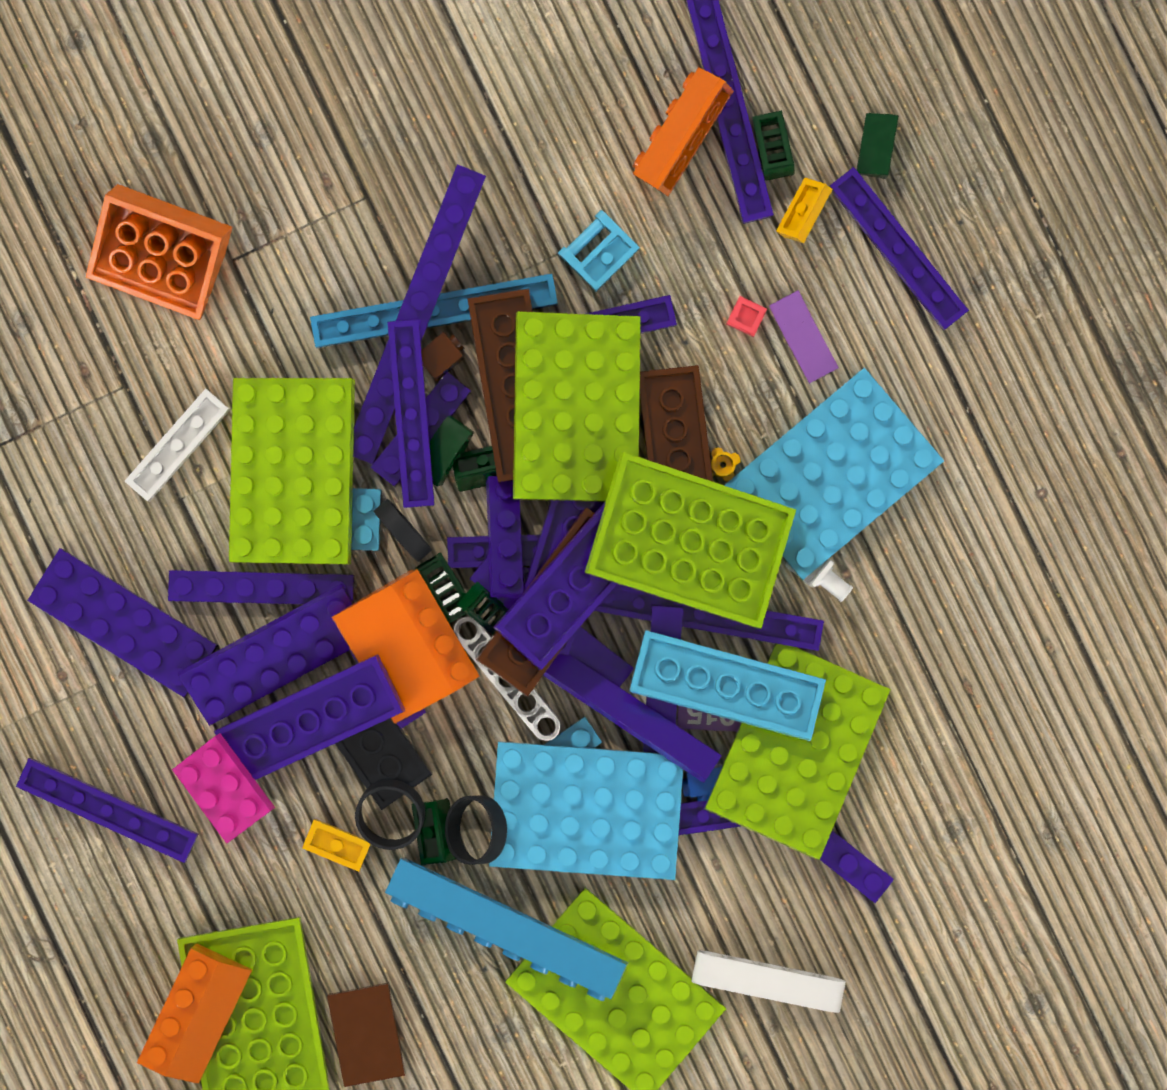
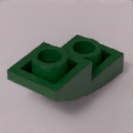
[430,416,474,487]

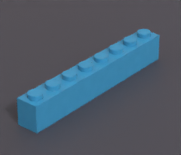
[385,858,629,1001]

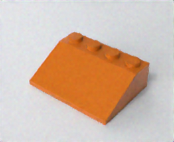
[85,184,233,320]
[332,569,480,724]

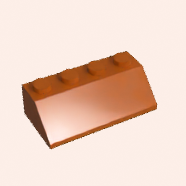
[633,67,734,197]
[137,943,252,1083]

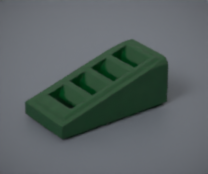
[752,110,795,181]
[414,552,467,623]
[457,581,509,635]

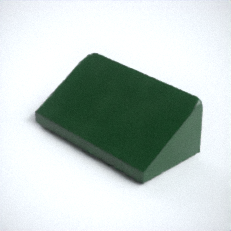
[856,113,899,179]
[453,446,497,492]
[411,798,456,865]

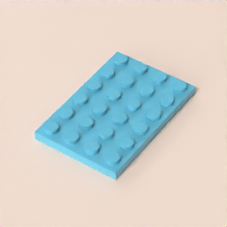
[724,367,944,581]
[489,741,683,880]

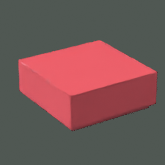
[726,296,767,338]

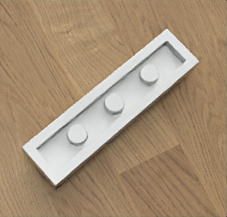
[125,388,230,502]

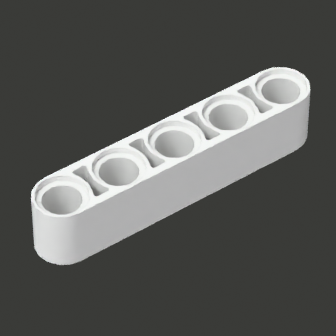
[454,617,561,741]
[691,950,846,1013]

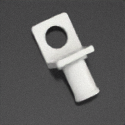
[785,560,853,602]

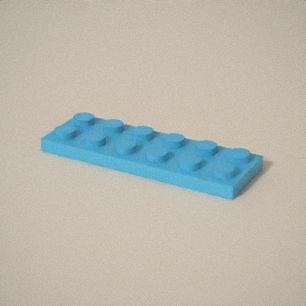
[629,630,826,741]

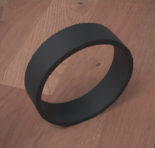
[374,499,432,562]
[355,780,425,850]
[445,795,507,865]

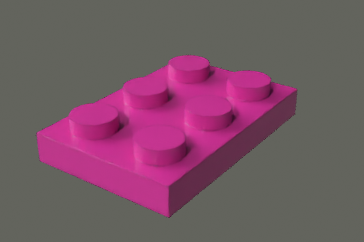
[172,733,275,844]

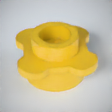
[711,447,740,482]

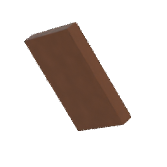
[327,982,406,1087]

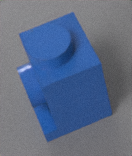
[682,765,722,801]

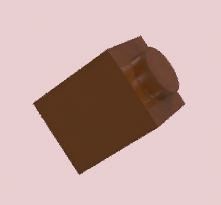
[422,332,465,382]

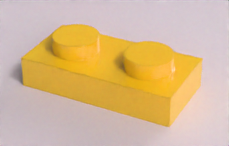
[776,177,833,244]
[302,819,371,872]

